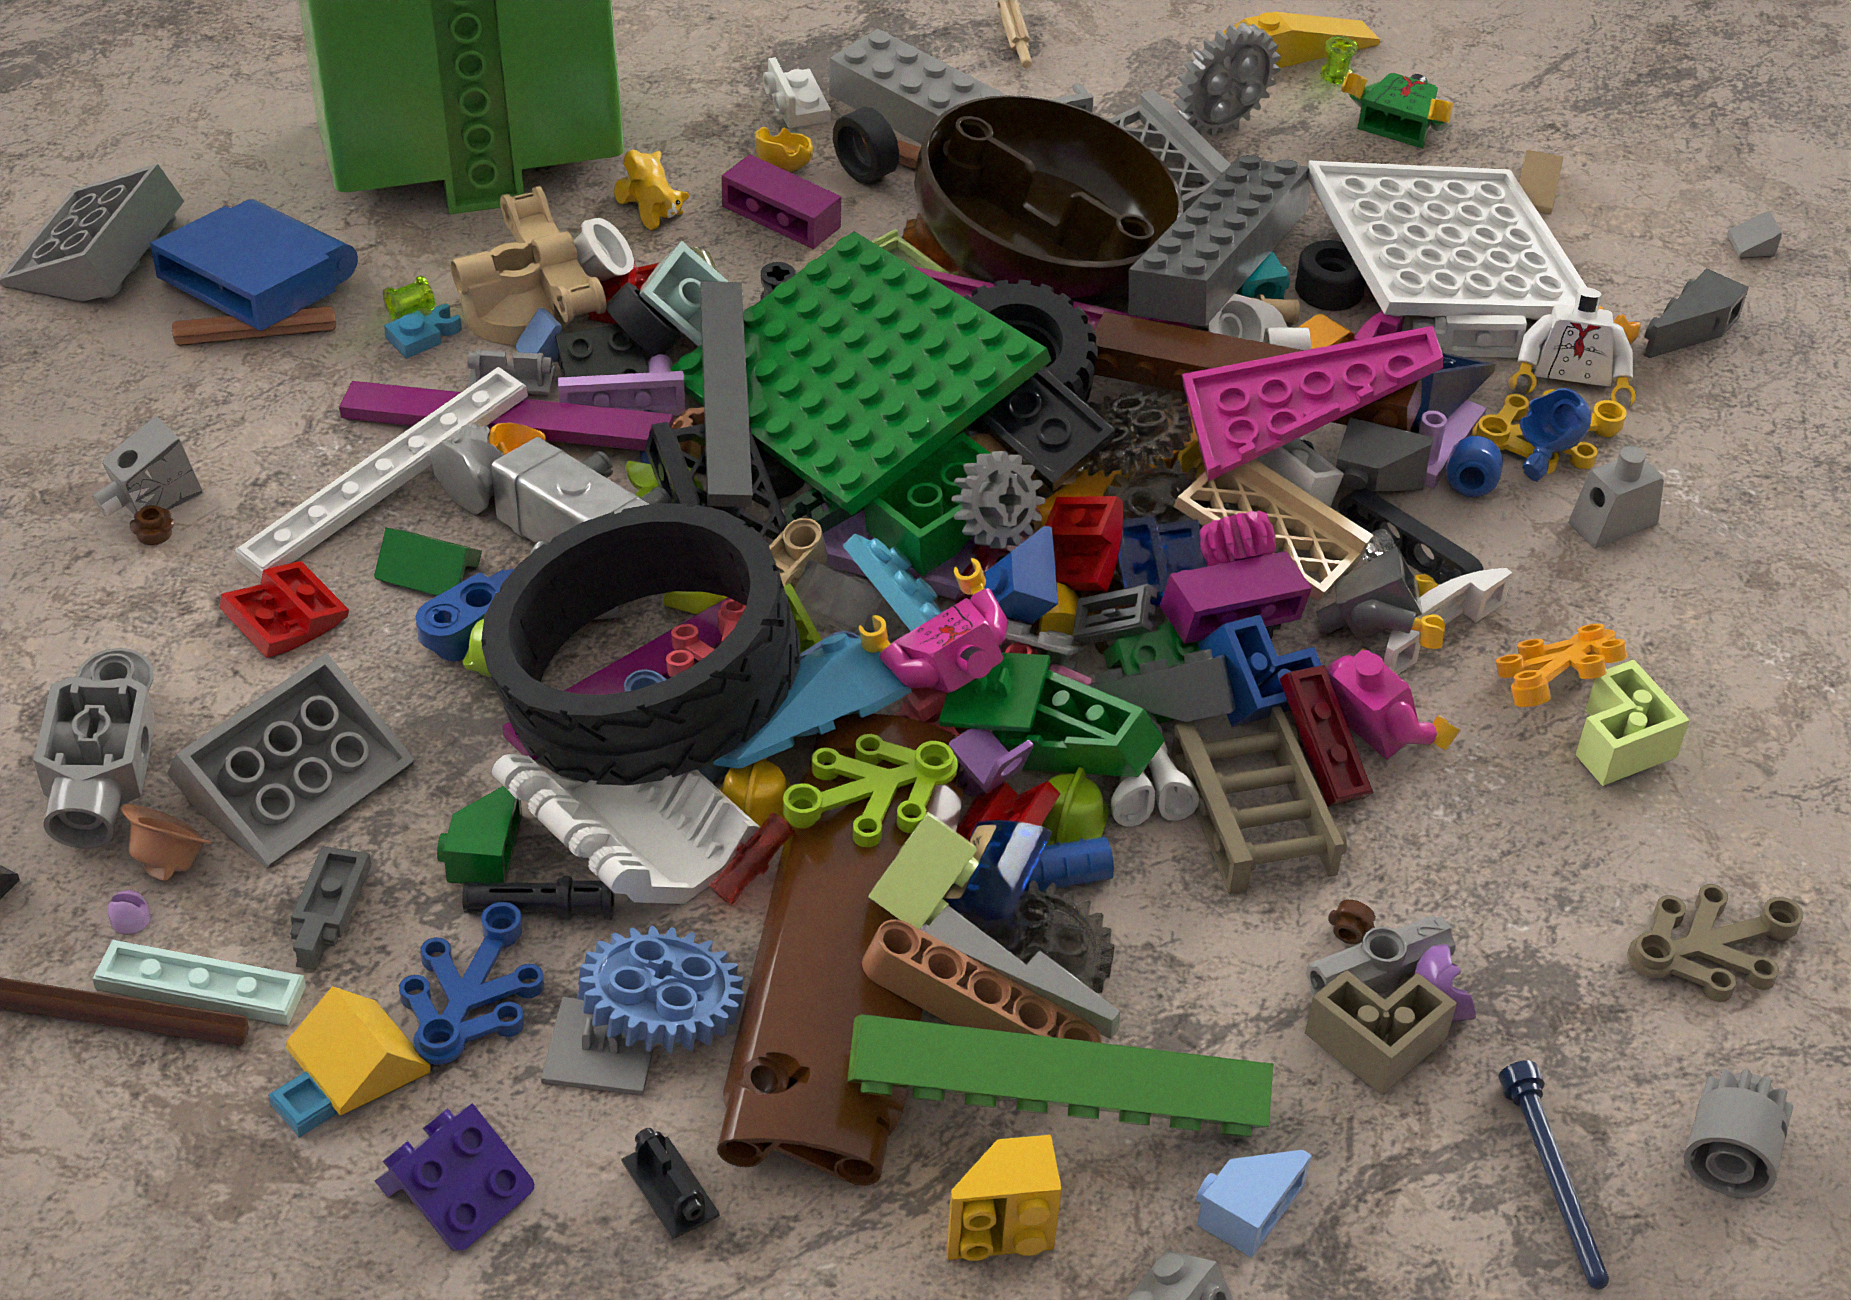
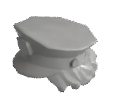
[430,424,504,515]

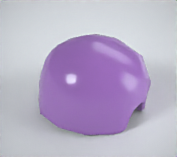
[1415,944,1476,1022]

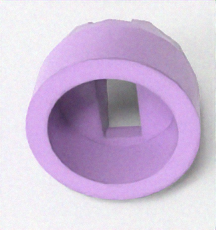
[108,890,151,934]

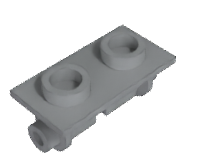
[467,349,555,395]

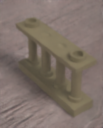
[1171,706,1347,894]

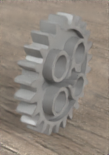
[1174,22,1281,137]

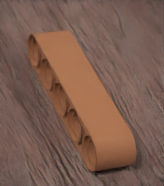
[862,919,1102,1043]

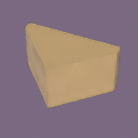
[1519,150,1564,214]

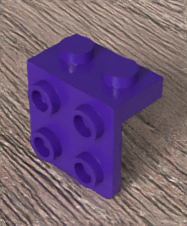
[374,1103,535,1252]

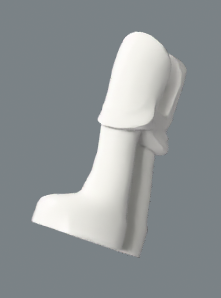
[1111,711,1199,827]

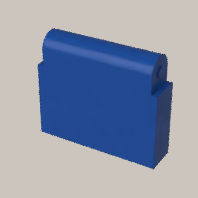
[150,199,358,331]

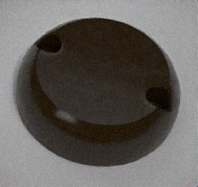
[914,95,1184,305]

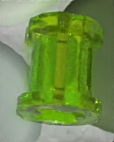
[1321,36,1358,84]
[383,276,436,321]

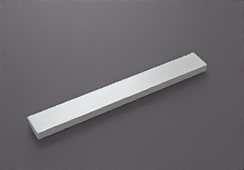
[235,367,528,578]

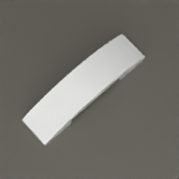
[1383,568,1512,675]

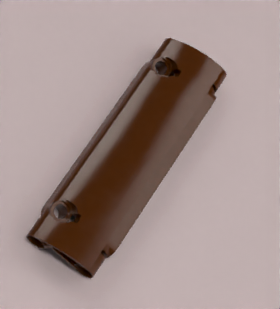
[717,713,963,1186]

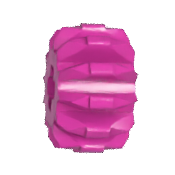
[1200,511,1276,566]

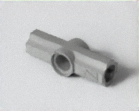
[1306,915,1456,995]

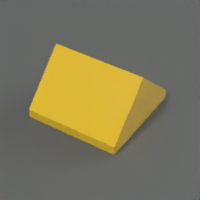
[286,986,431,1116]

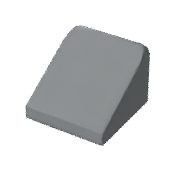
[1727,212,1782,258]

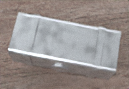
[492,437,672,543]

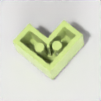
[1575,659,1690,786]
[868,812,979,929]

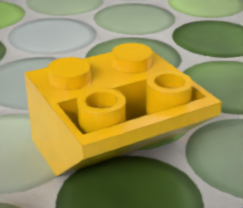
[946,1135,1062,1261]

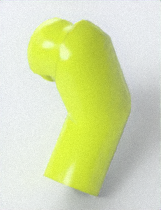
[663,591,727,615]

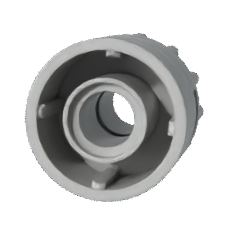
[1684,1069,1793,1198]

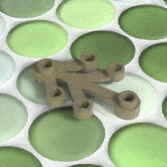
[1627,884,1803,1002]

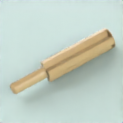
[997,0,1032,68]

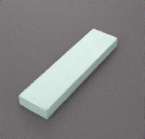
[92,940,306,1026]

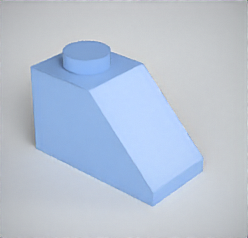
[1196,1150,1312,1258]

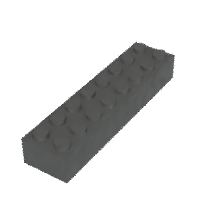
[1129,155,1310,326]

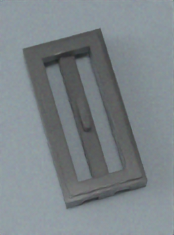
[1073,584,1158,646]

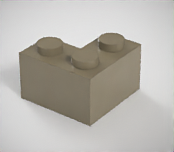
[1305,970,1457,1095]

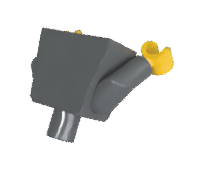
[1316,546,1445,649]

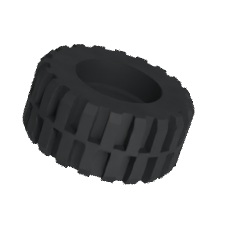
[963,280,1098,428]

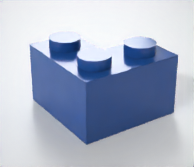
[1198,615,1322,727]

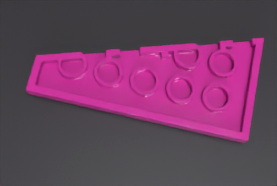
[1182,326,1443,481]

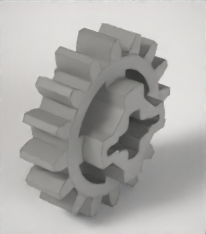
[952,451,1045,548]

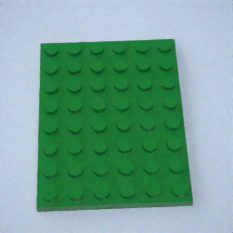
[670,231,1052,515]

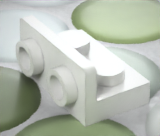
[763,57,831,128]

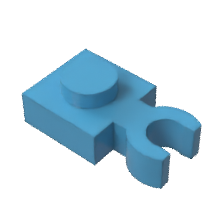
[384,304,462,359]

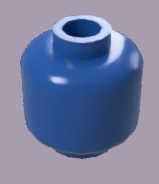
[1446,436,1503,497]

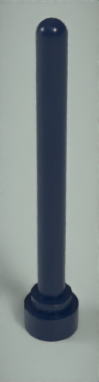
[1498,1060,1609,1290]

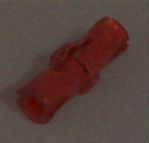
[708,812,795,906]

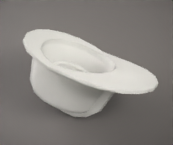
[574,218,634,281]
[1197,294,1287,342]

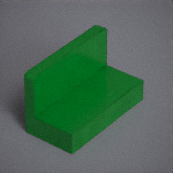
[374,527,482,595]

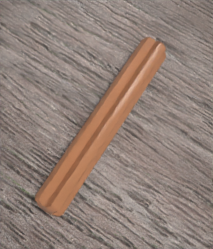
[172,306,336,345]

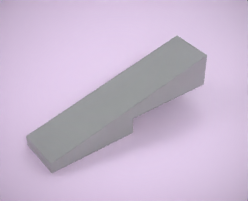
[924,905,1120,1039]

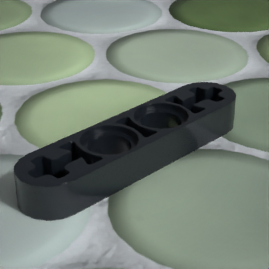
[1338,488,1484,585]

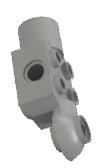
[33,648,156,848]

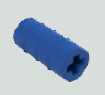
[1009,837,1114,894]

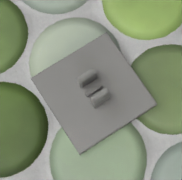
[541,997,654,1096]

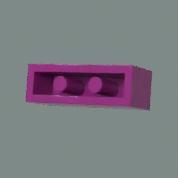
[722,154,841,250]
[1160,551,1312,644]

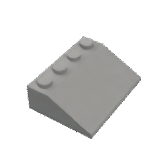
[0,164,184,302]
[167,652,415,868]

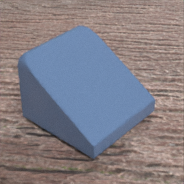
[516,308,562,362]

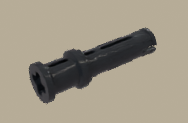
[462,875,615,920]

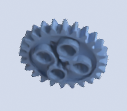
[578,926,744,1053]

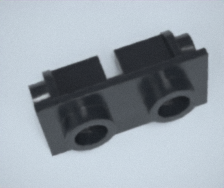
[621,1128,720,1240]

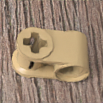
[769,518,828,597]

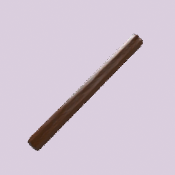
[0,977,249,1046]

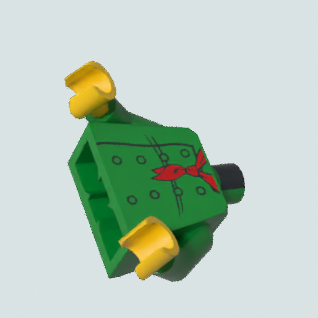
[1340,72,1454,149]

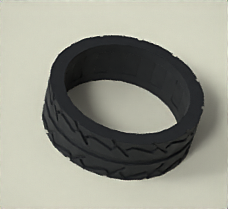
[481,503,800,786]

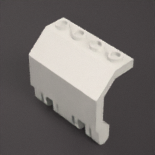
[492,754,760,904]

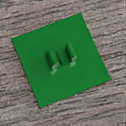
[939,652,1051,732]

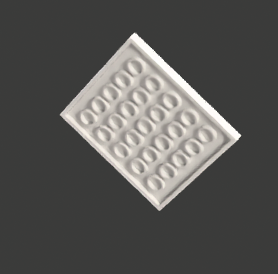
[1307,161,1587,320]

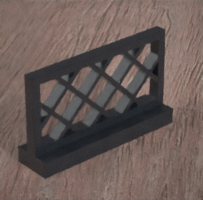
[645,422,788,540]

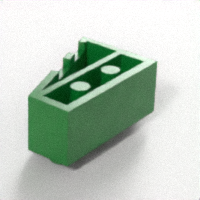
[991,669,1165,777]

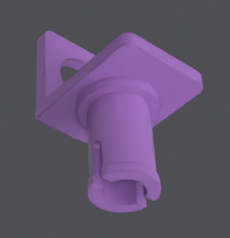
[948,728,1034,797]

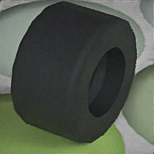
[1295,240,1366,311]

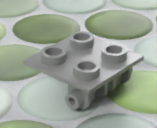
[999,618,1084,671]

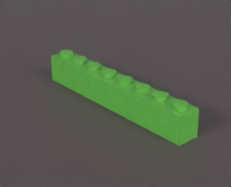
[847,1014,1274,1137]

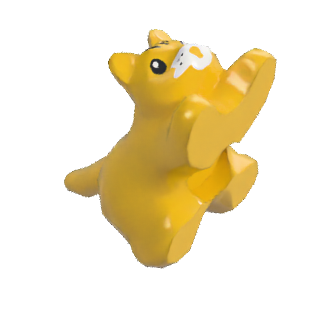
[614,150,689,230]

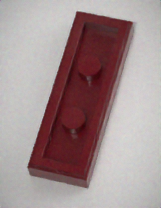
[1279,665,1373,807]

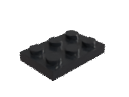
[975,367,1115,491]

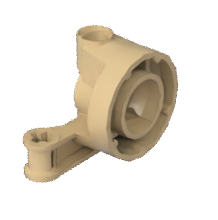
[450,186,606,346]

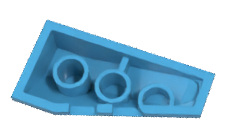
[713,633,912,769]

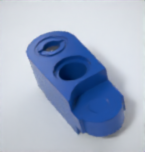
[415,569,514,662]

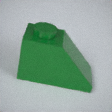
[437,786,522,884]

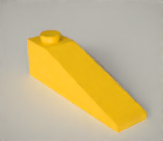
[1223,12,1380,68]

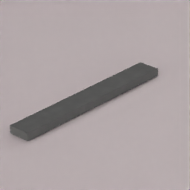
[700,281,753,507]

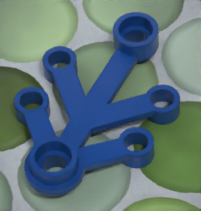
[399,902,544,1065]

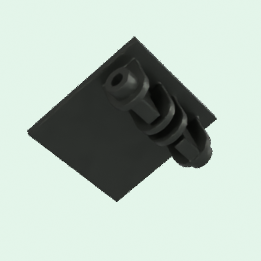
[555,324,649,377]

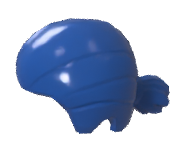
[1520,388,1591,482]

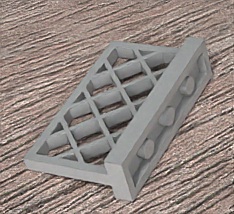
[1108,89,1231,210]

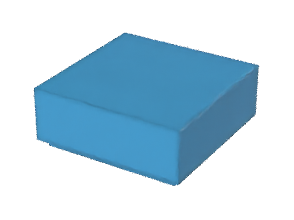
[268,1072,338,1138]

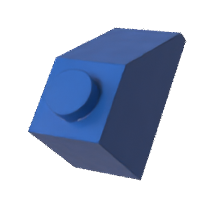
[985,526,1058,624]

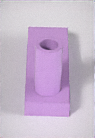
[558,354,685,416]
[1418,400,1487,488]

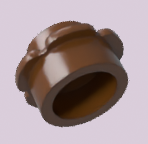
[130,505,174,545]
[1328,899,1376,944]

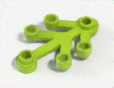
[783,734,958,847]

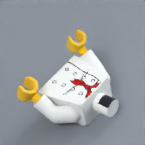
[1508,288,1636,406]

